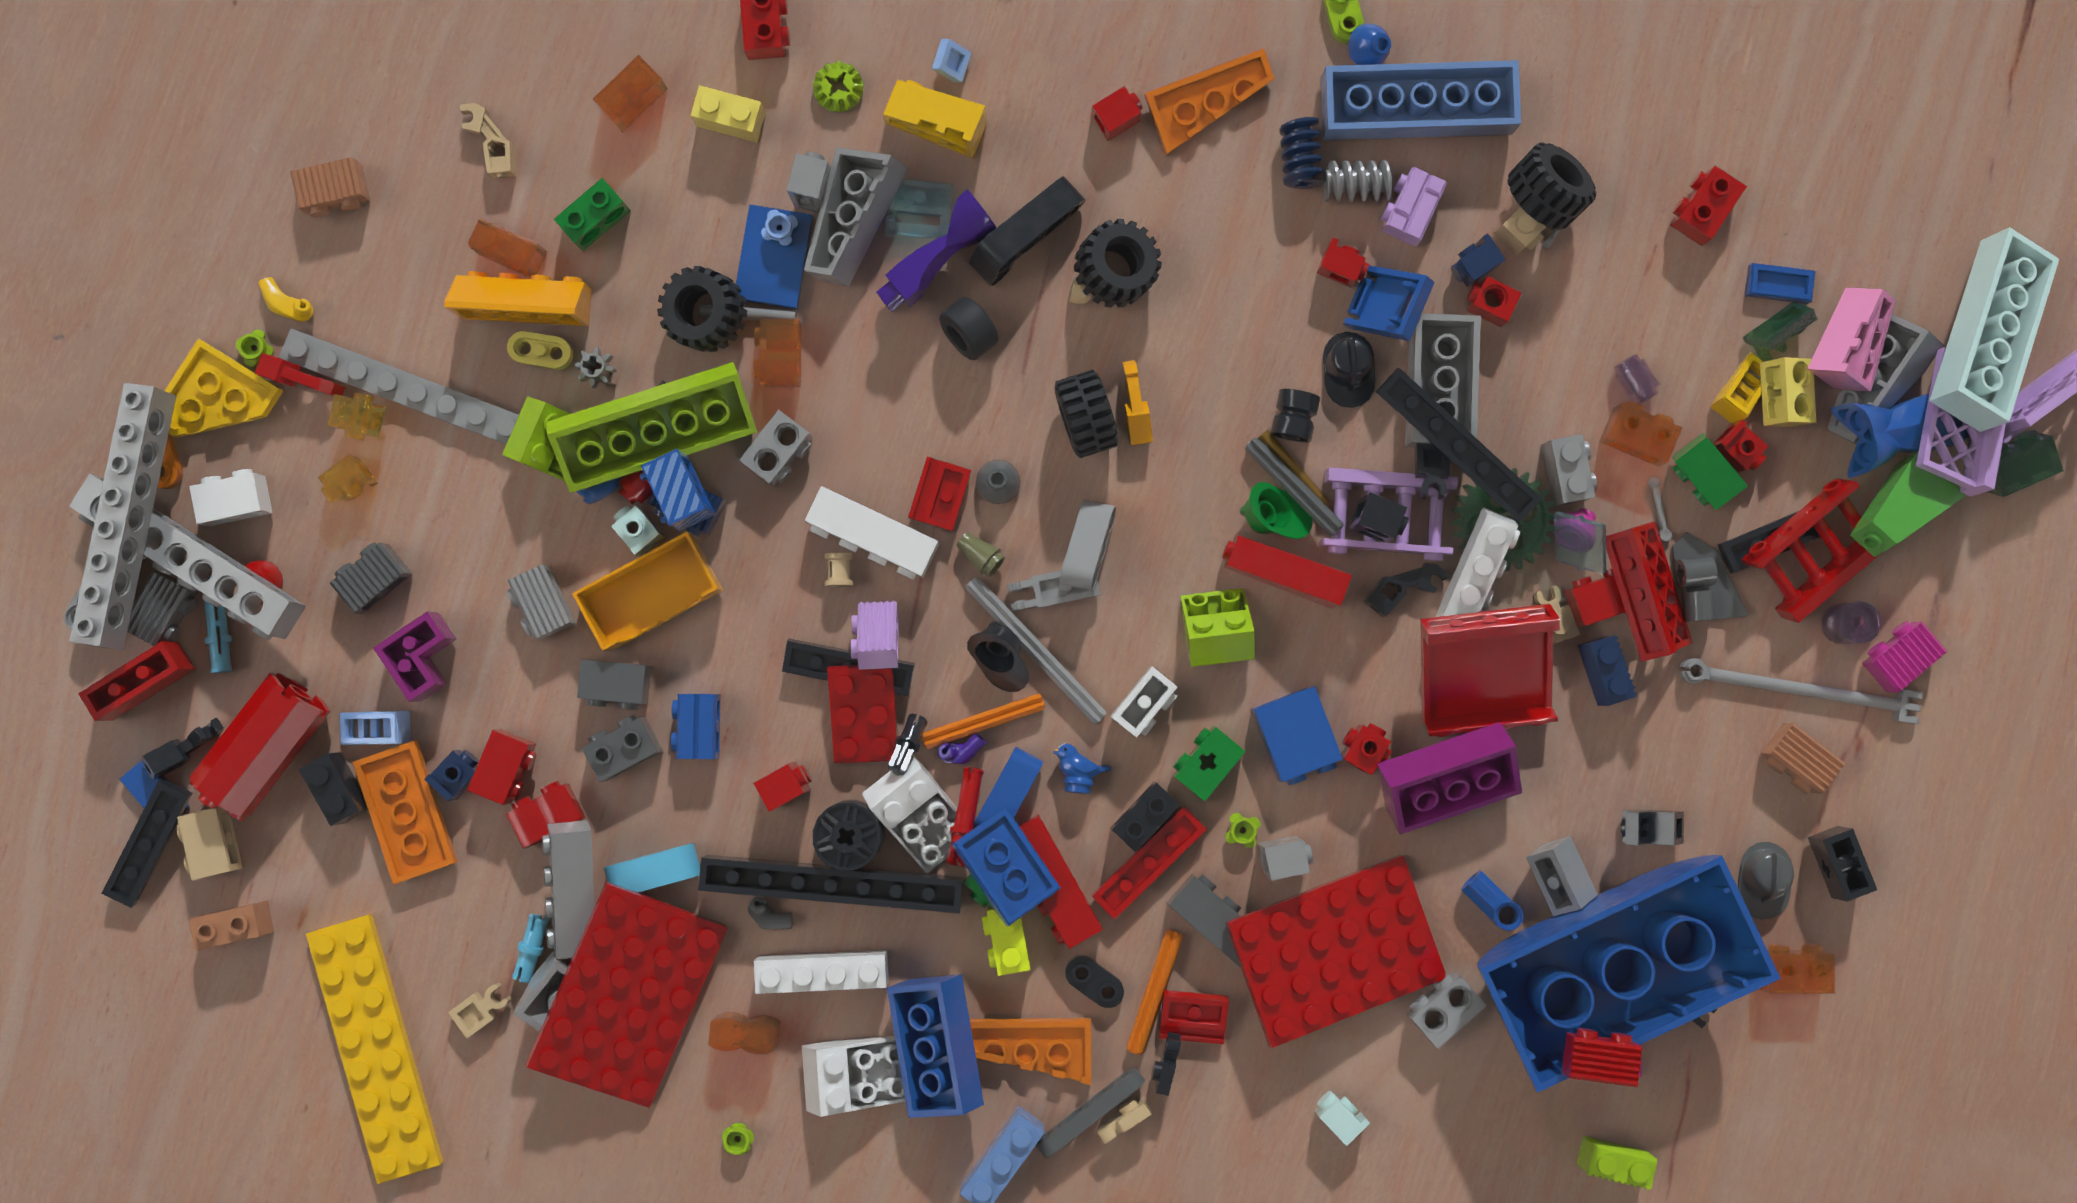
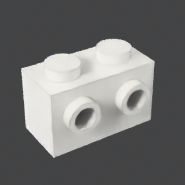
[189,469,273,527]
[1110,666,1177,738]

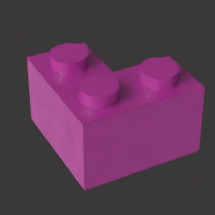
[373,611,456,702]

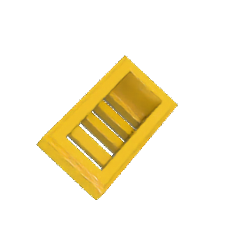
[1711,352,1763,424]

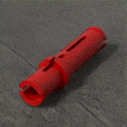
[946,767,984,867]

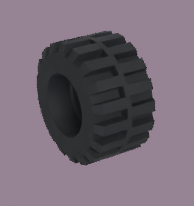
[1507,142,1597,230]
[1074,219,1162,308]
[657,266,747,352]
[1054,369,1119,458]

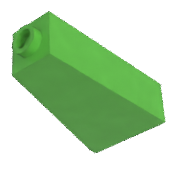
[1850,451,1965,557]

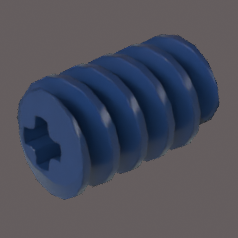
[1279,117,1324,189]

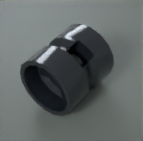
[1270,388,1320,443]

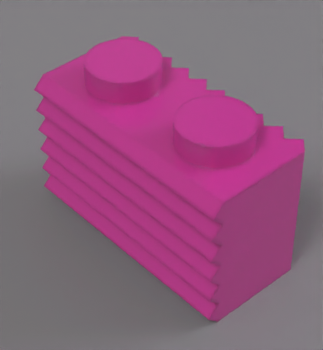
[1862,621,1947,692]

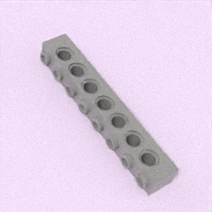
[69,383,176,651]
[69,473,306,640]

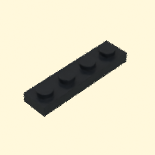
[782,638,915,696]
[101,778,193,908]

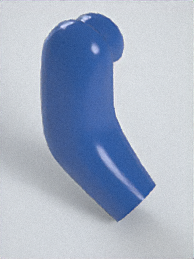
[577,476,624,504]

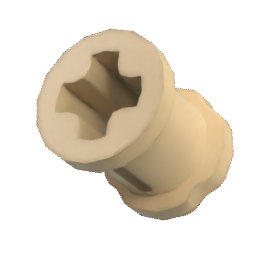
[824,553,853,587]

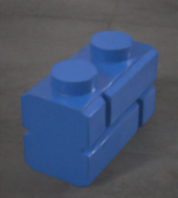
[671,694,721,759]

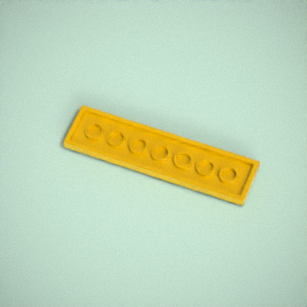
[306,913,444,1184]

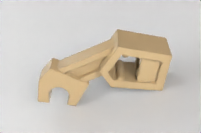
[460,103,516,179]

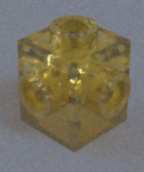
[327,392,386,441]

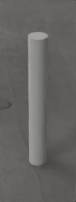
[699,304,796,324]

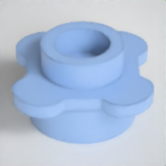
[761,210,798,246]

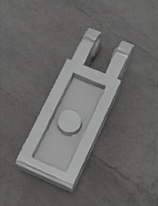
[1007,570,1101,611]

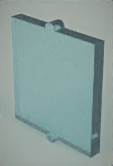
[1554,511,1607,575]

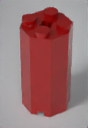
[189,673,331,821]

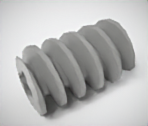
[1323,160,1392,202]

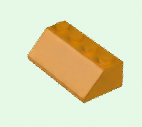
[444,271,592,327]

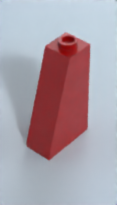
[1222,535,1352,608]

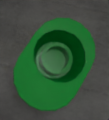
[1240,482,1313,540]

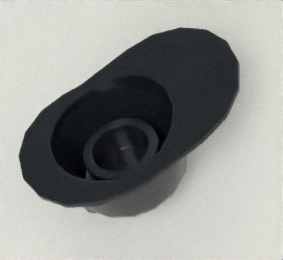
[1323,332,1376,408]
[967,621,1029,692]

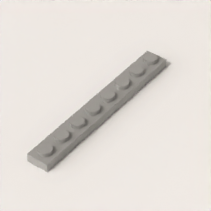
[279,328,519,444]

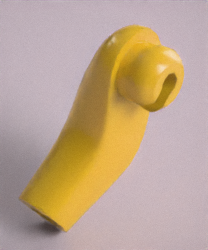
[258,277,314,322]

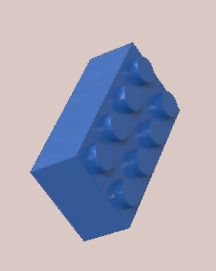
[887,974,984,1118]

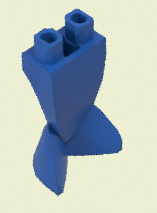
[1831,393,1970,478]

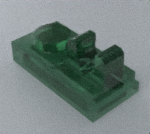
[1742,301,1818,361]

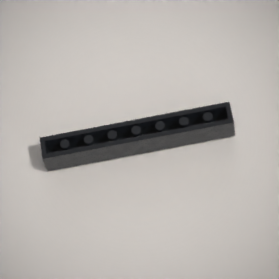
[698,855,964,914]

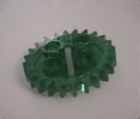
[1450,468,1557,571]

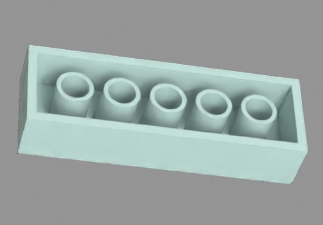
[1929,227,2059,432]

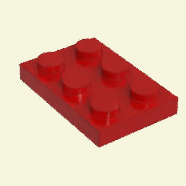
[827,665,898,763]

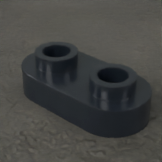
[1065,955,1124,1008]

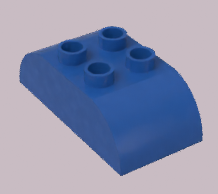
[1477,855,1781,1093]

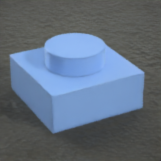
[932,39,971,82]

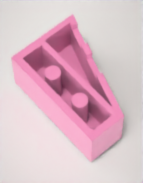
[1807,288,1896,392]

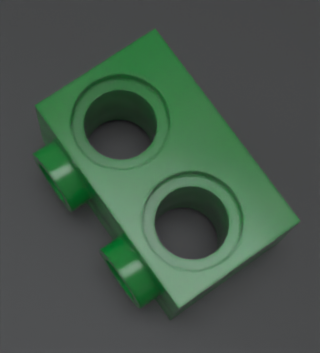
[554,178,631,251]

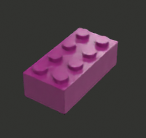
[1377,722,1522,835]

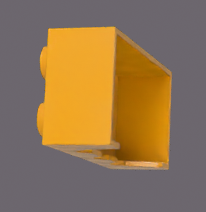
[572,532,724,652]

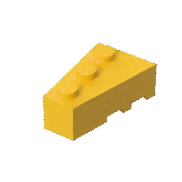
[883,79,987,159]

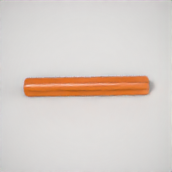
[922,694,1045,749]
[1126,929,1183,1055]

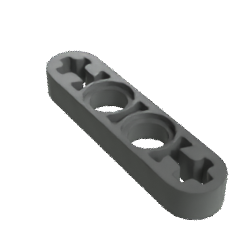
[1035,1067,1145,1158]

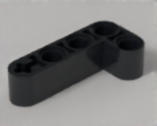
[969,176,1086,287]

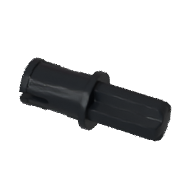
[888,714,928,775]

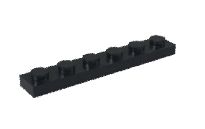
[1375,367,1542,523]

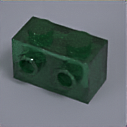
[1987,430,2064,497]

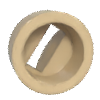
[1068,277,1092,304]

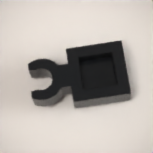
[1414,443,1450,500]
[1151,1032,1181,1096]

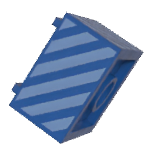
[639,449,716,531]

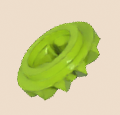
[812,60,864,112]

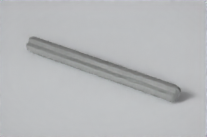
[966,577,1106,724]

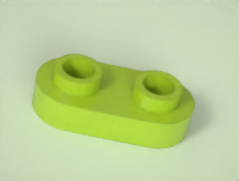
[1323,0,1364,44]

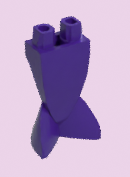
[876,189,996,312]

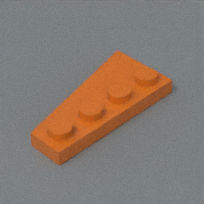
[970,1018,1091,1085]

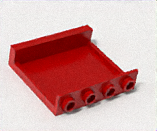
[1420,604,1560,737]

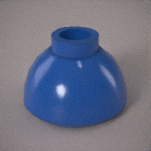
[1348,23,1391,65]

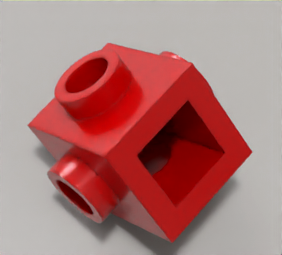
[1341,723,1392,775]

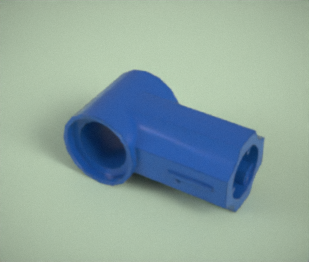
[1460,870,1524,931]

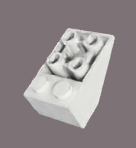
[862,754,957,873]
[802,1036,906,1117]

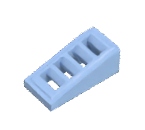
[340,710,411,745]

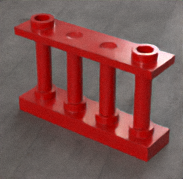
[1741,478,1882,623]

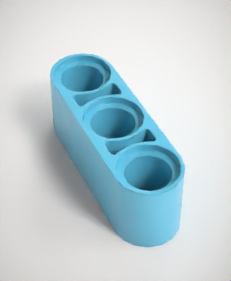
[603,843,700,893]

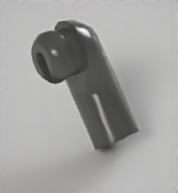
[748,897,792,929]

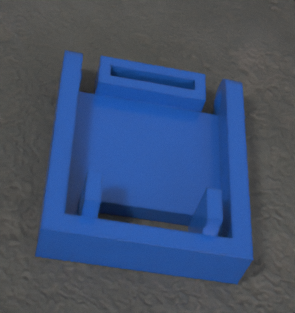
[1343,265,1435,341]

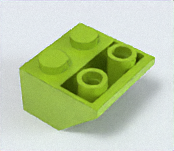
[502,396,570,481]
[1180,588,1255,667]

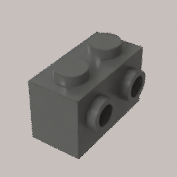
[582,715,663,783]

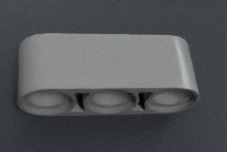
[1060,499,1116,591]

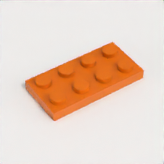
[352,740,458,885]

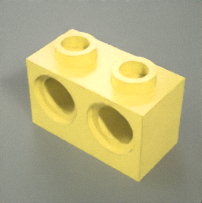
[1760,357,1817,427]

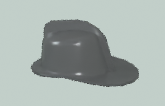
[1738,842,1794,920]

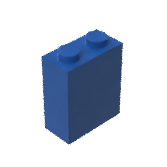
[1251,686,1343,785]

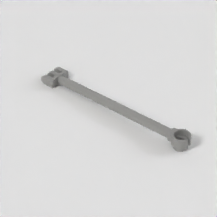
[1678,658,1923,724]

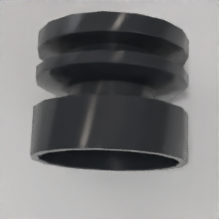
[813,799,885,871]

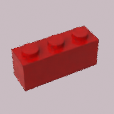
[78,641,195,721]

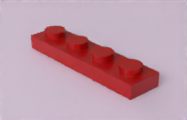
[1091,805,1207,920]

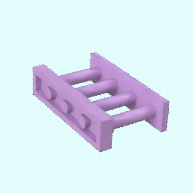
[1319,467,1458,561]

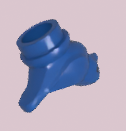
[1053,743,1111,794]

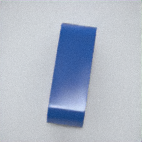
[973,747,1044,829]

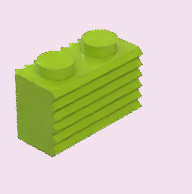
[1577,1136,1657,1190]

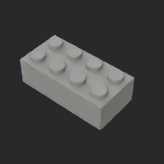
[1405,313,1481,447]

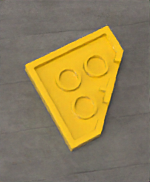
[164,338,284,438]

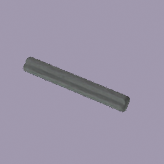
[1245,437,1344,536]

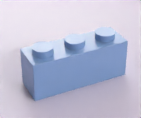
[960,1105,1045,1203]

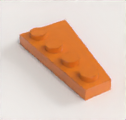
[1144,48,1275,155]

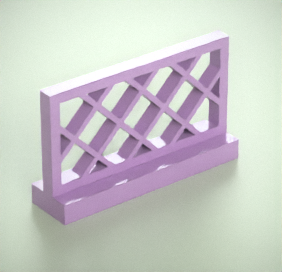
[1916,347,2006,497]
[2002,349,2077,445]

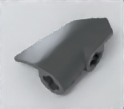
[1672,532,1748,622]

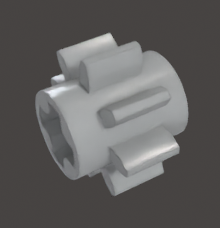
[574,347,617,389]

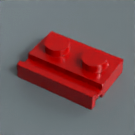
[908,456,972,532]
[1159,990,1229,1044]

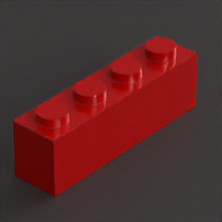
[1019,814,1103,949]

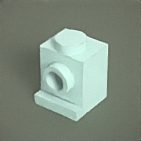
[611,505,665,557]
[1315,1091,1370,1146]

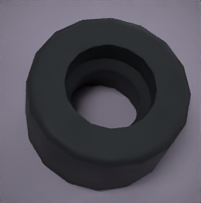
[939,297,999,360]

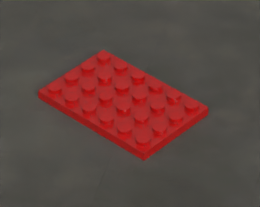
[1225,855,1446,1048]
[526,881,728,1108]

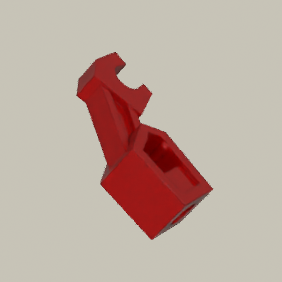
[255,353,346,399]

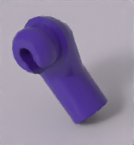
[938,733,987,764]

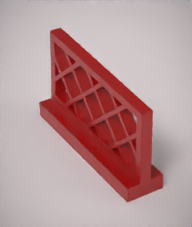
[1602,521,1693,662]

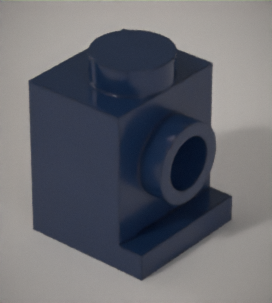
[1451,233,1506,287]
[424,750,479,801]

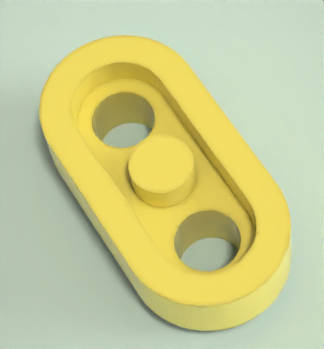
[507,331,573,370]

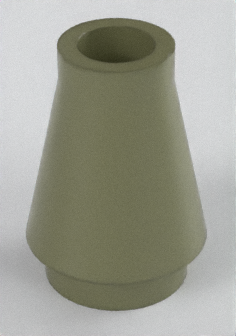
[956,532,1005,577]

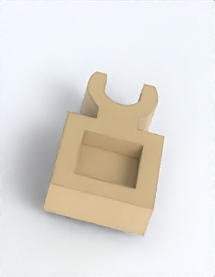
[1534,585,1580,644]
[448,982,511,1039]
[1097,1097,1152,1144]

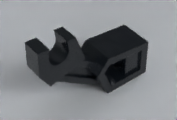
[1364,563,1449,617]
[141,717,224,781]

